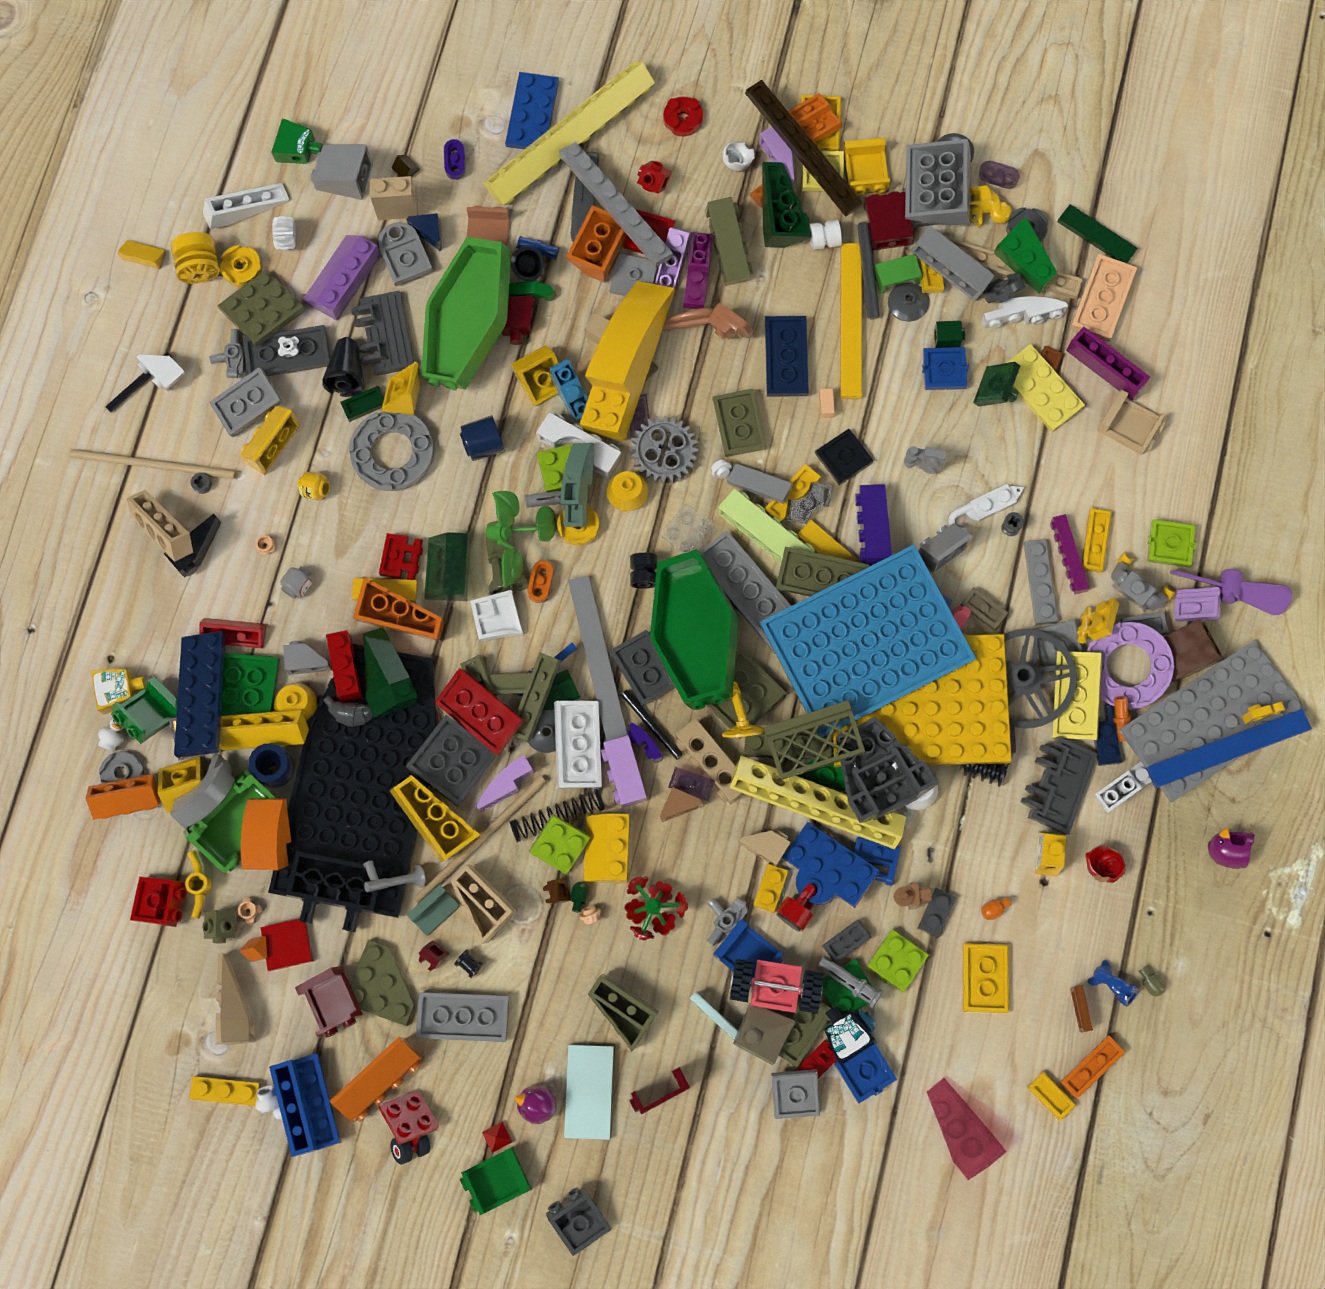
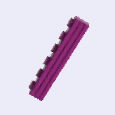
[1050,514,1090,595]

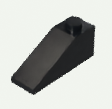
[164,513,221,578]

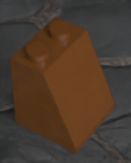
[1163,619,1225,683]

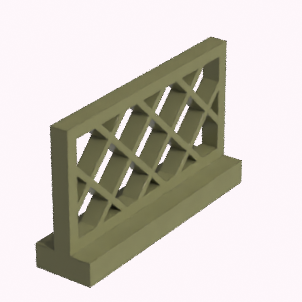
[764,700,866,780]

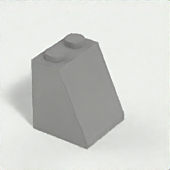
[311,144,373,200]

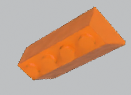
[330,1037,423,1122]

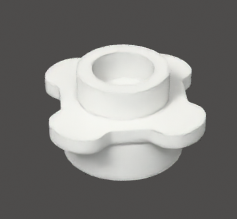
[278,336,299,357]

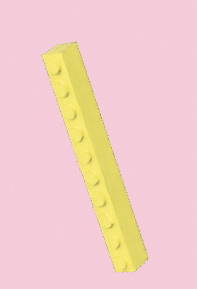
[483,61,655,205]

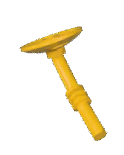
[722,682,765,738]

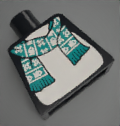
[824,1006,877,1066]

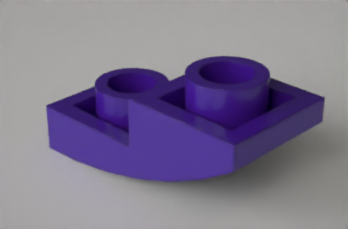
[627,723,663,764]

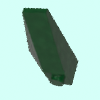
[762,162,811,248]
[363,627,417,719]

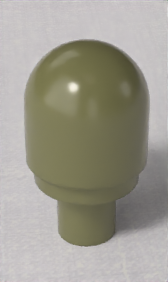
[1139,966,1165,997]

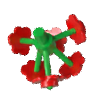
[624,876,688,941]

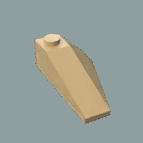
[216,953,257,1045]

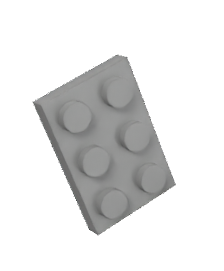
[209,367,283,437]

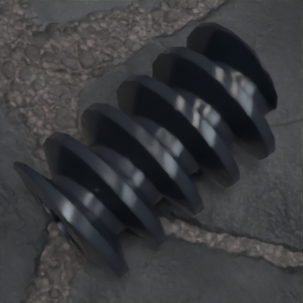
[959,763,1008,787]

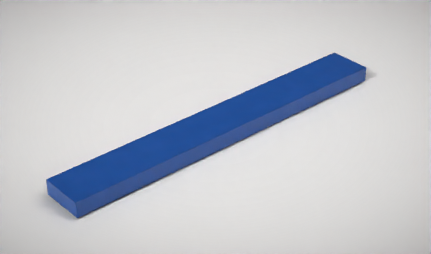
[1146,709,1312,789]

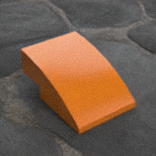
[241,798,291,870]

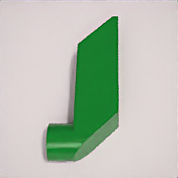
[509,281,556,301]

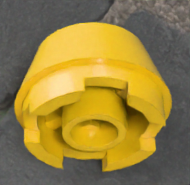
[606,471,648,512]
[274,683,317,722]

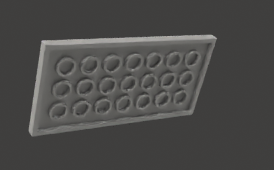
[1118,640,1307,803]

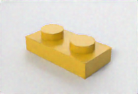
[918,258,944,293]
[753,864,788,913]

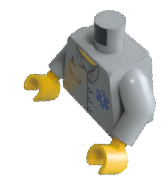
[1111,551,1177,611]

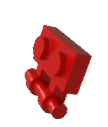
[379,533,423,580]

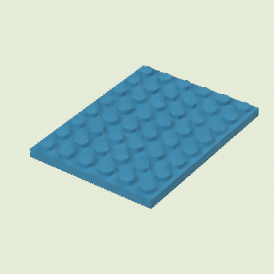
[760,545,976,738]

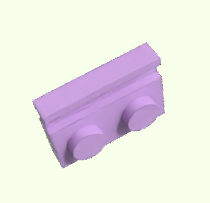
[1174,587,1221,622]

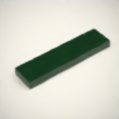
[1057,204,1138,263]

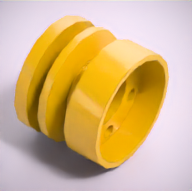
[170,232,220,284]

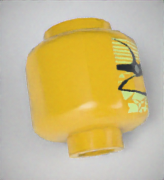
[297,471,330,501]

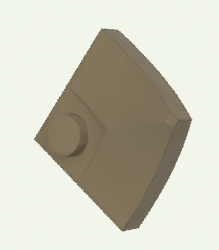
[733,1003,796,1065]

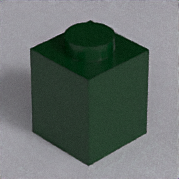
[934,321,966,348]

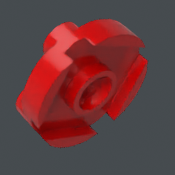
[663,97,703,137]

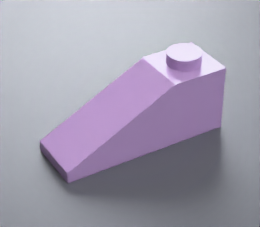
[759,127,794,188]

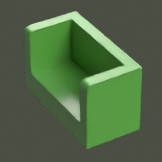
[874,254,922,294]

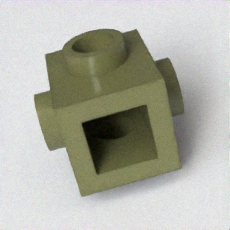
[203,910,237,944]

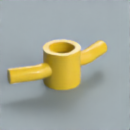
[185,850,212,919]

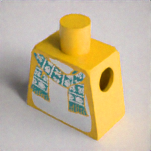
[91,669,146,715]
[1035,832,1066,877]

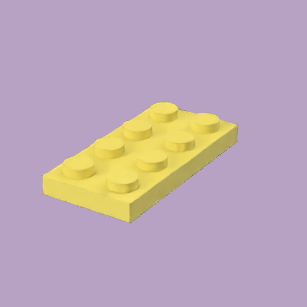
[998,344,1085,432]
[1052,651,1102,741]

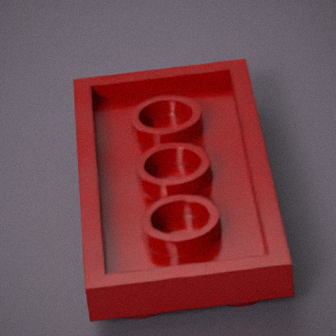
[435,668,525,755]

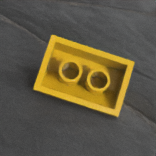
[240,406,300,475]
[583,813,630,884]

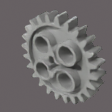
[630,416,698,484]

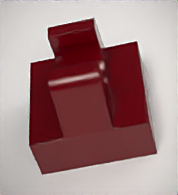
[418,940,449,971]

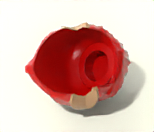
[1085,845,1126,883]

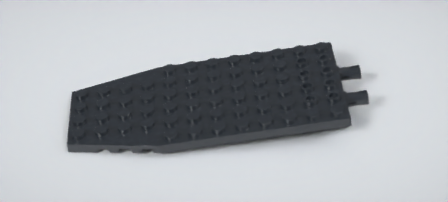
[268,644,436,932]

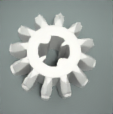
[272,216,296,250]

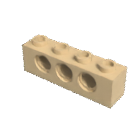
[127,490,193,562]
[675,718,744,805]

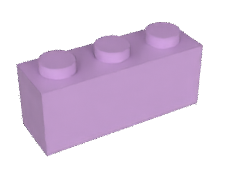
[601,735,647,808]

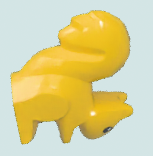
[970,185,1012,228]

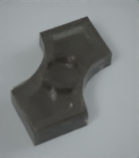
[785,482,833,524]

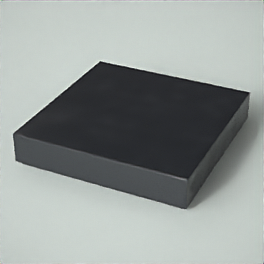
[815,429,873,485]

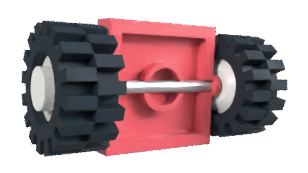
[730,959,823,1014]

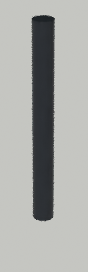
[105,352,172,413]
[621,690,683,760]

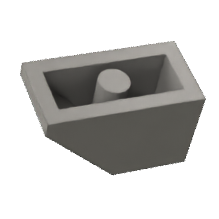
[283,641,332,675]

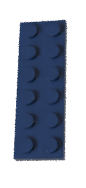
[174,631,225,758]

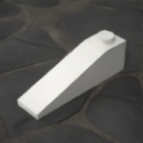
[203,183,289,229]

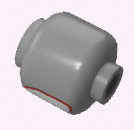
[280,567,312,599]

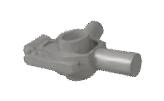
[209,329,245,378]
[707,896,748,946]

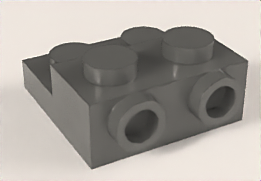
[546,1187,611,1256]

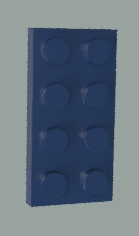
[765,316,809,397]

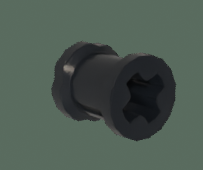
[454,949,484,979]

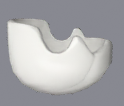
[722,142,755,172]

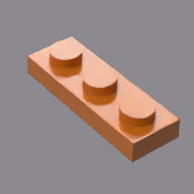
[1060,1035,1125,1099]

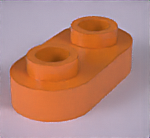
[527,560,554,603]

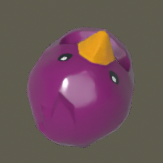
[1208,828,1255,869]
[514,1085,557,1124]

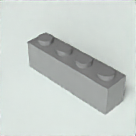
[910,225,995,301]

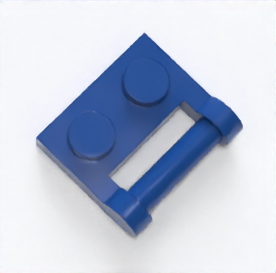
[854,837,901,886]

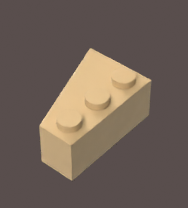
[450,864,518,944]

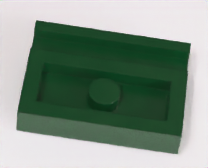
[543,669,580,710]

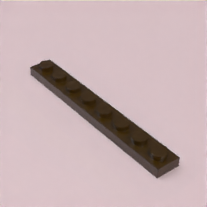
[745,80,863,217]

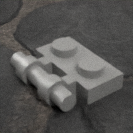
[904,446,947,474]

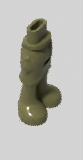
[486,521,529,595]

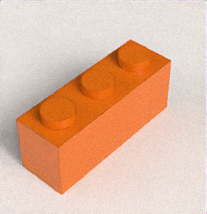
[85,774,160,820]

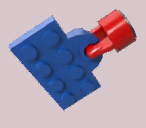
[776,822,881,932]

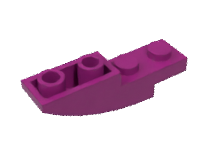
[683,232,713,309]

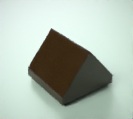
[391,155,420,177]

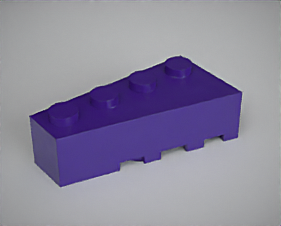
[855,484,892,567]

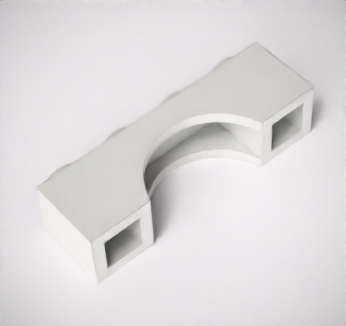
[536,412,622,479]

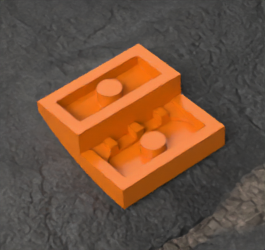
[788,93,842,144]

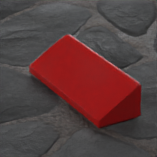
[199,618,266,649]

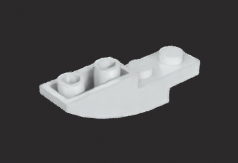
[981,296,1068,329]
[1094,762,1152,813]

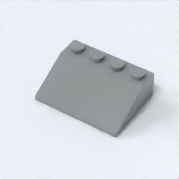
[905,139,971,226]

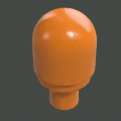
[981,897,1012,920]

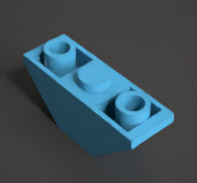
[550,358,588,421]

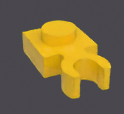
[1242,702,1285,724]

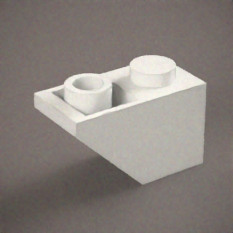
[136,354,185,391]

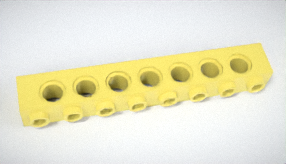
[729,756,906,849]

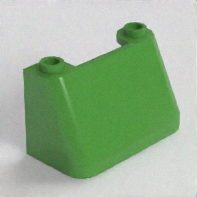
[183,769,288,874]

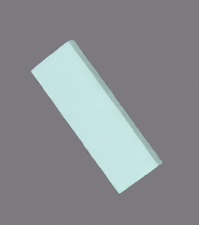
[690,992,738,1040]

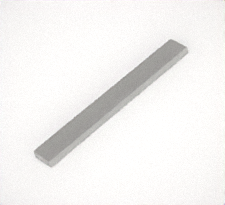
[568,575,627,741]

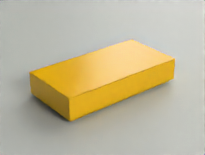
[1026,1071,1076,1121]

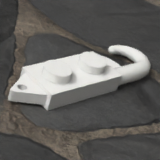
[948,484,1024,531]

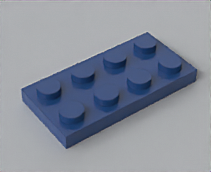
[505,72,559,150]

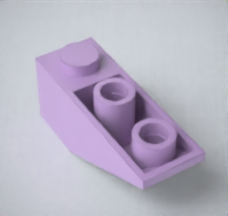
[655,227,692,288]

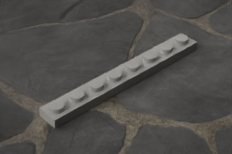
[559,142,673,267]

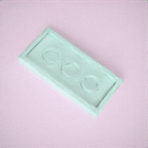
[564,1045,614,1140]

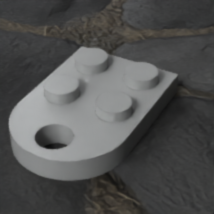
[378,222,433,286]

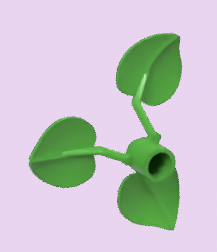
[486,491,557,587]

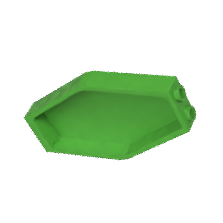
[421,237,511,391]

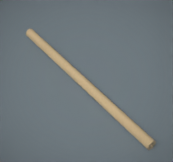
[70,449,236,479]
[413,776,546,904]

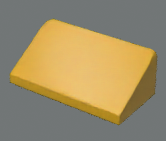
[117,240,166,269]

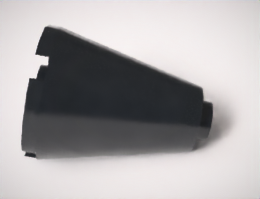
[322,337,364,397]

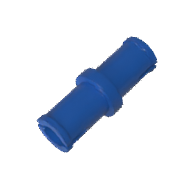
[517,236,559,260]

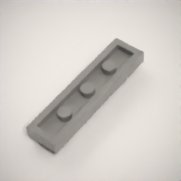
[1023,540,1058,625]

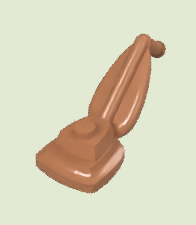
[662,302,754,340]

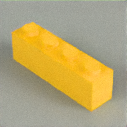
[219,710,309,750]

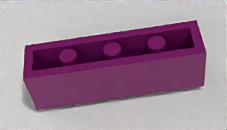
[1066,326,1150,401]

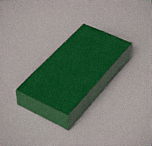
[340,386,384,422]

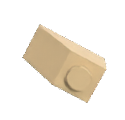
[738,830,791,866]

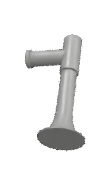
[364,861,426,892]

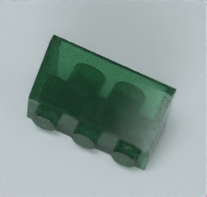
[424,532,471,601]

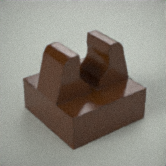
[543,879,571,904]

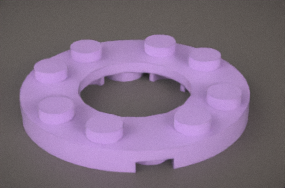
[1087,622,1174,709]

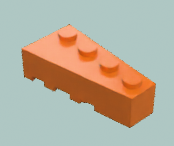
[353,577,445,642]

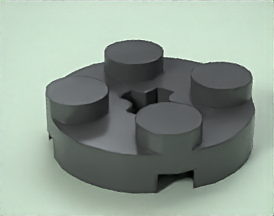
[1006,207,1048,243]
[983,273,1025,303]

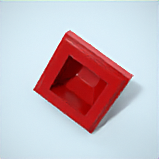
[482,1121,512,1153]

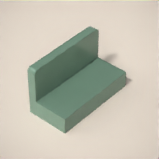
[407,884,459,936]

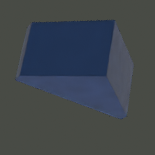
[406,213,442,251]

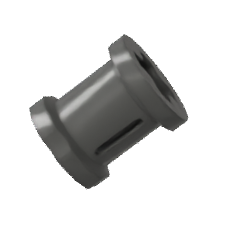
[1001,512,1024,537]

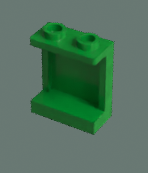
[111,677,178,744]
[460,1147,532,1215]

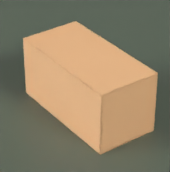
[819,388,835,418]

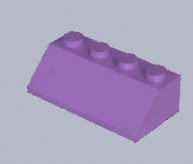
[302,235,381,321]

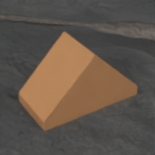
[660,787,703,822]

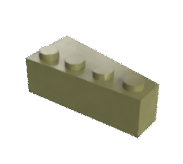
[705,197,753,286]

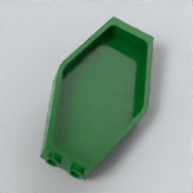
[650,549,739,710]

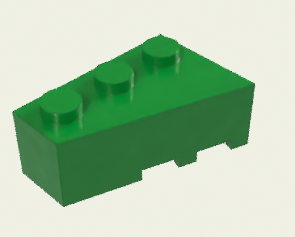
[994,216,1057,294]

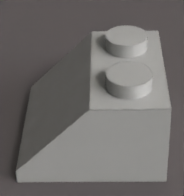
[918,523,973,573]

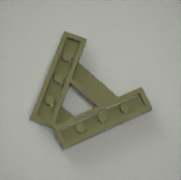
[460,652,561,742]

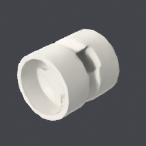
[809,220,842,251]

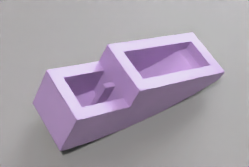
[476,755,534,812]

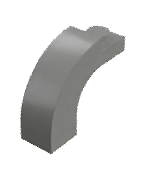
[170,754,235,828]

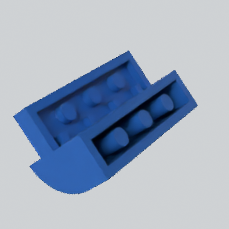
[269,1053,341,1157]

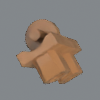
[893,883,931,910]

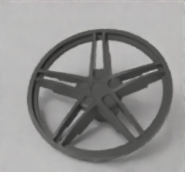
[1004,629,1077,729]

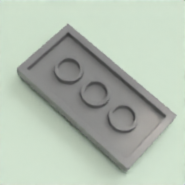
[416,992,509,1042]

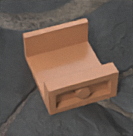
[467,205,509,246]

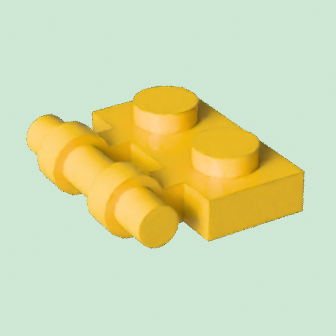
[1077,598,1119,644]

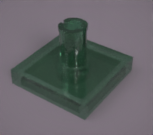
[973,362,1021,407]

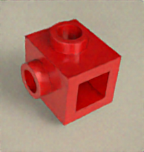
[637,161,672,194]

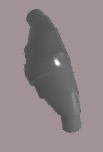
[324,695,373,727]

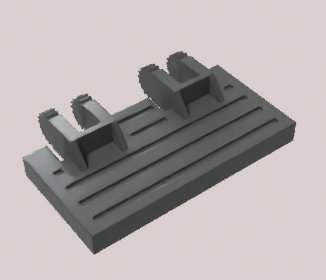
[351,290,414,376]
[1021,736,1097,835]

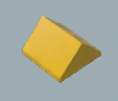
[382,361,421,415]

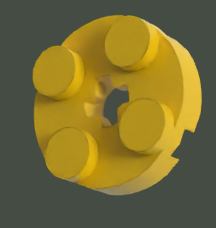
[220,245,262,288]
[557,505,600,546]

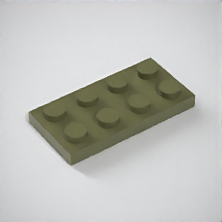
[776,546,869,597]

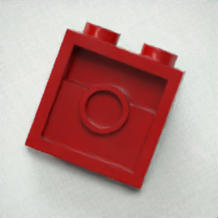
[130,876,187,927]

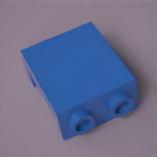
[713,919,783,988]

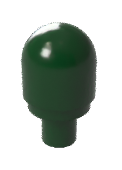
[570,882,589,913]

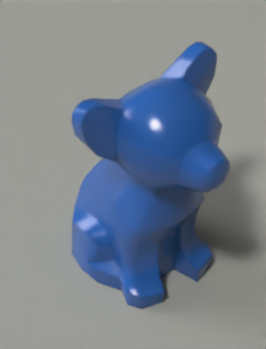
[1088,960,1139,1007]

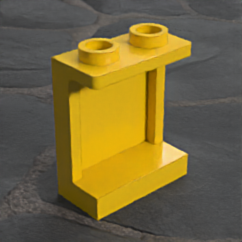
[843,137,891,196]

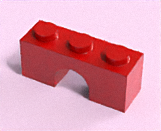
[326,630,363,702]

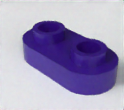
[444,139,465,180]

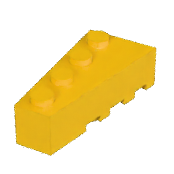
[390,775,480,862]

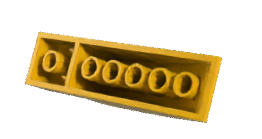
[580,281,676,441]

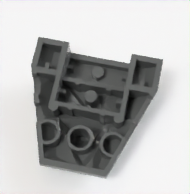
[836,717,938,823]

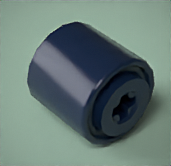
[460,415,505,461]
[248,743,294,788]

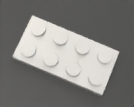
[554,701,602,789]

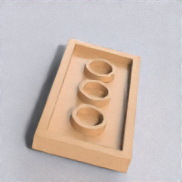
[1070,254,1137,342]

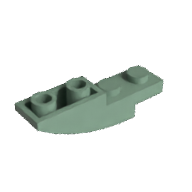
[560,443,594,527]

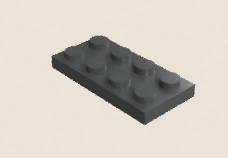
[243,325,330,377]

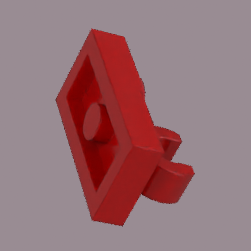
[794,1040,837,1079]

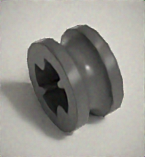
[190,473,212,494]

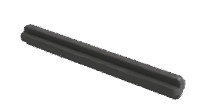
[857,222,880,320]

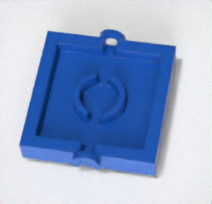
[922,347,969,390]
[834,1044,897,1104]

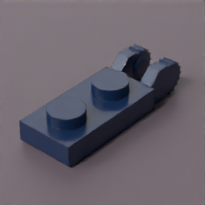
[1094,704,1122,766]

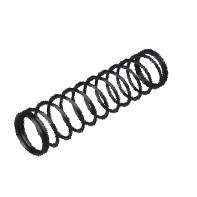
[509,788,605,843]

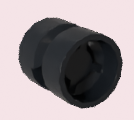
[630,553,657,589]

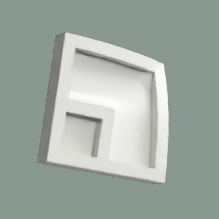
[470,590,524,642]

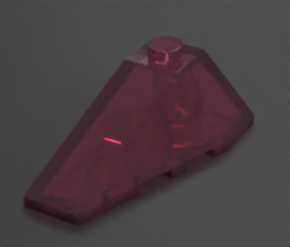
[926,1078,1007,1180]

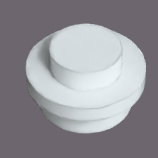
[711,460,732,479]

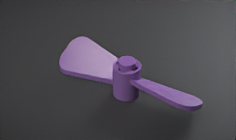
[1170,569,1292,615]

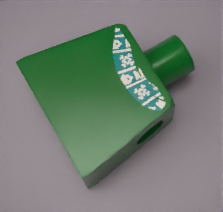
[271,118,323,164]

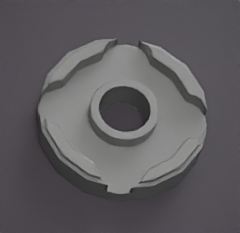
[99,751,144,784]

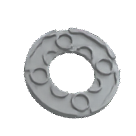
[349,412,434,491]

